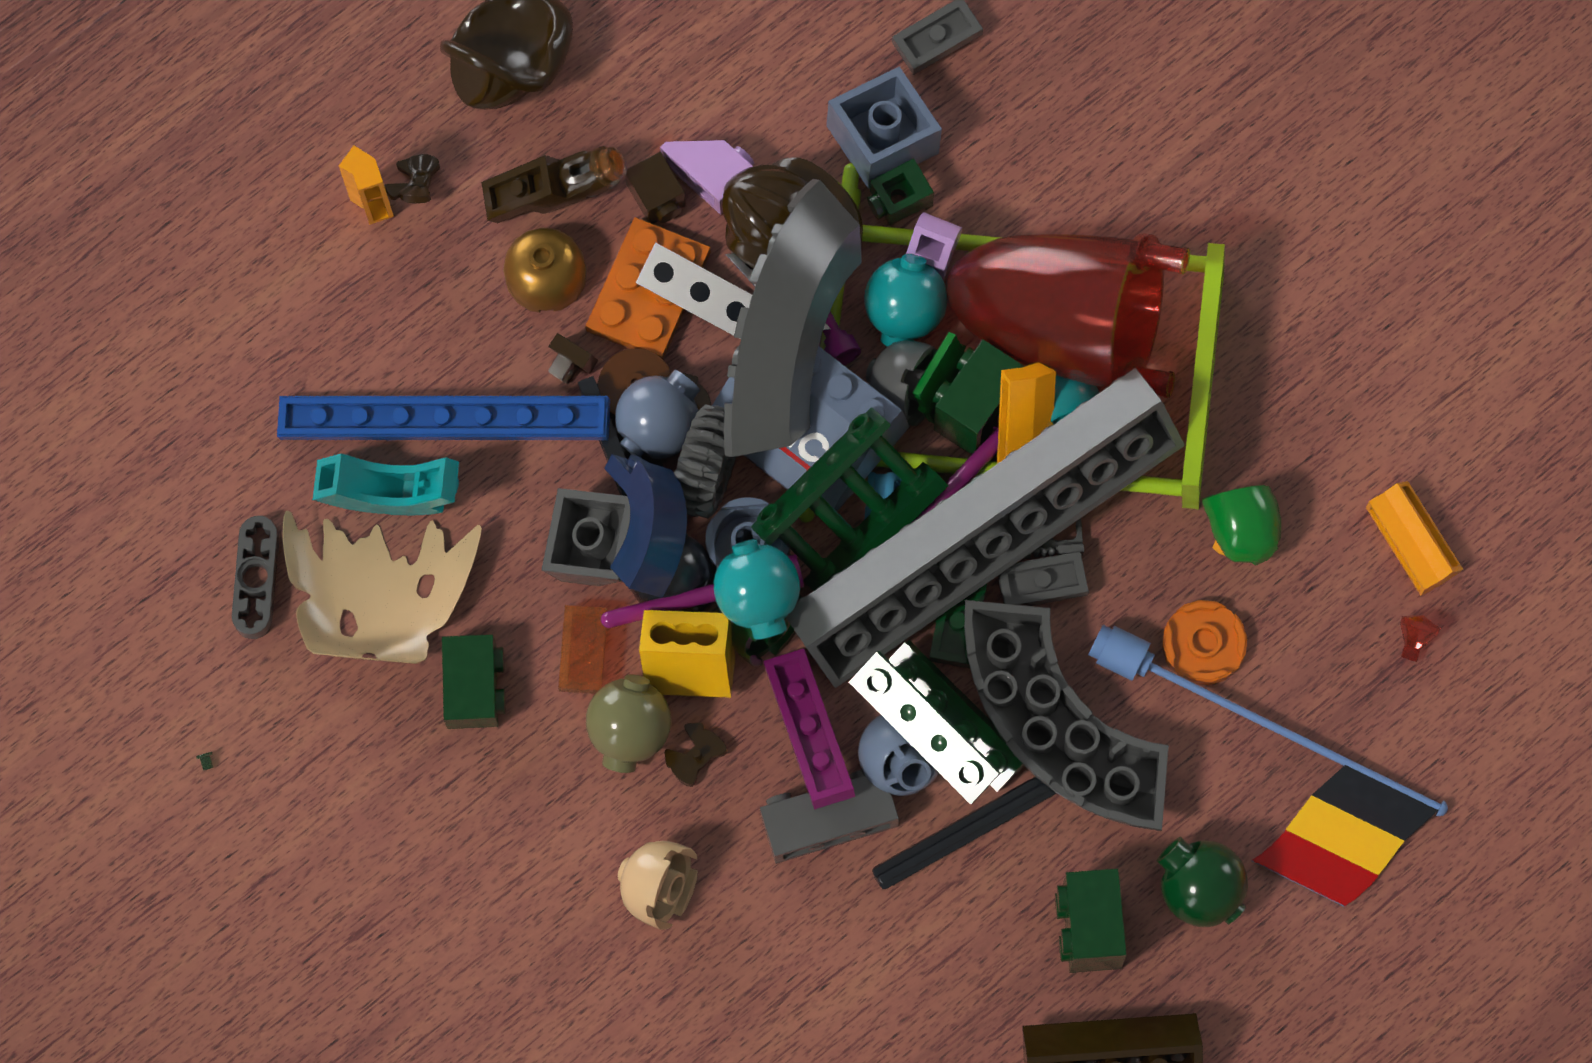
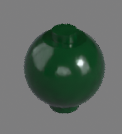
[1157,837,1248,927]

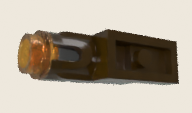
[481,146,627,223]

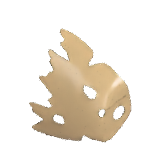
[283,511,482,664]

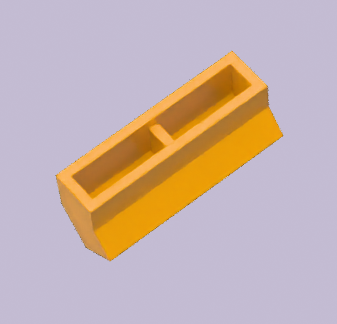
[339,145,394,225]
[1366,481,1464,596]

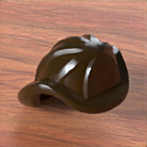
[440,0,573,110]
[722,157,863,268]

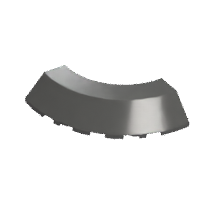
[724,179,862,457]
[964,600,1169,831]

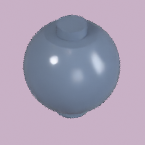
[615,369,701,459]
[858,715,939,796]

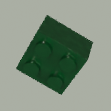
[932,340,1025,455]
[1055,869,1126,973]

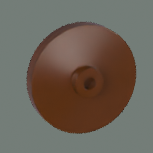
[598,349,671,417]

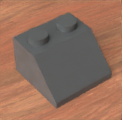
[542,488,630,586]

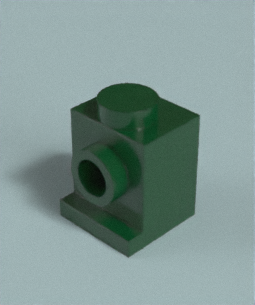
[867,158,934,226]

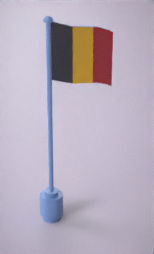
[1088,625,1448,907]

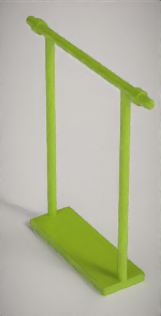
[799,163,1225,523]

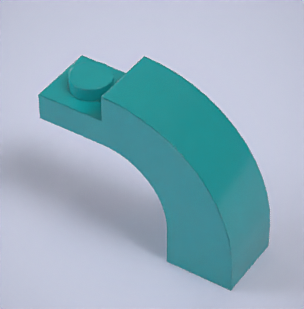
[312,453,459,516]

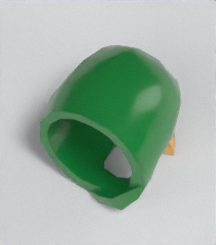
[1202,485,1281,566]

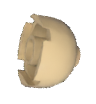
[618,840,698,930]

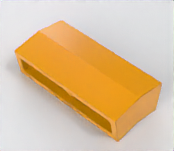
[997,362,1056,464]

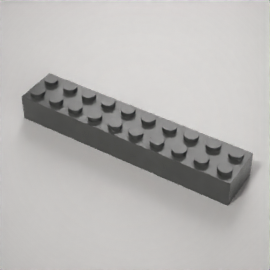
[786,368,1185,688]

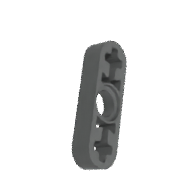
[232,516,280,639]

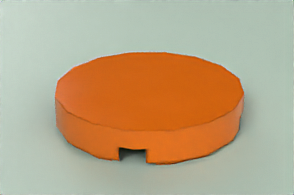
[1162,600,1247,685]

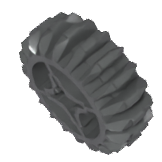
[674,404,737,519]

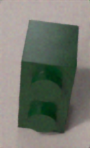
[442,635,506,729]

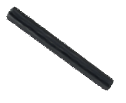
[872,776,1057,889]

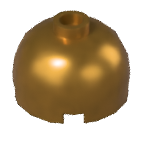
[503,227,586,312]

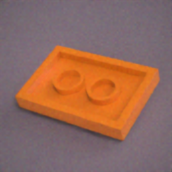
[585,217,711,359]

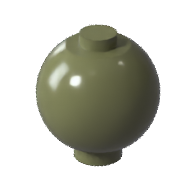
[586,674,671,773]

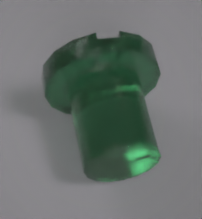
[196,752,213,771]

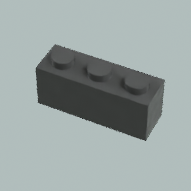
[760,770,899,864]

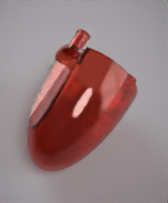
[946,233,1190,398]

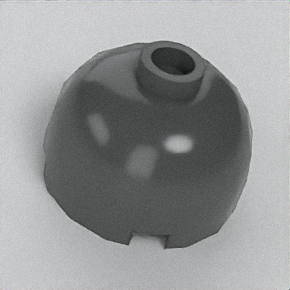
[866,340,938,426]

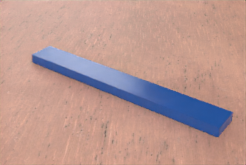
[277,396,611,440]

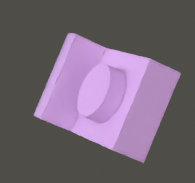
[906,212,962,281]

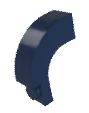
[604,454,687,598]

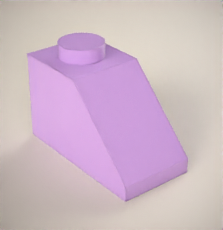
[660,140,754,215]

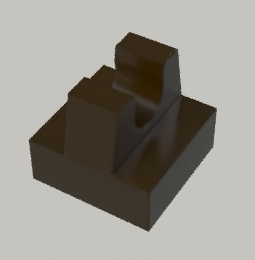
[548,333,599,384]

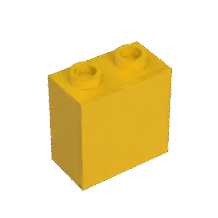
[639,610,735,698]

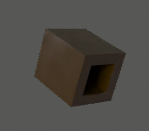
[624,152,686,224]

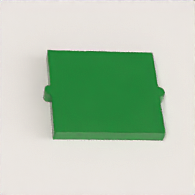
[912,332,966,424]

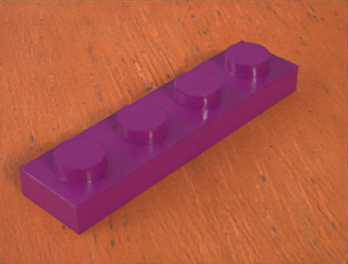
[763,648,855,810]

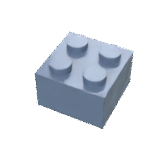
[826,66,942,189]

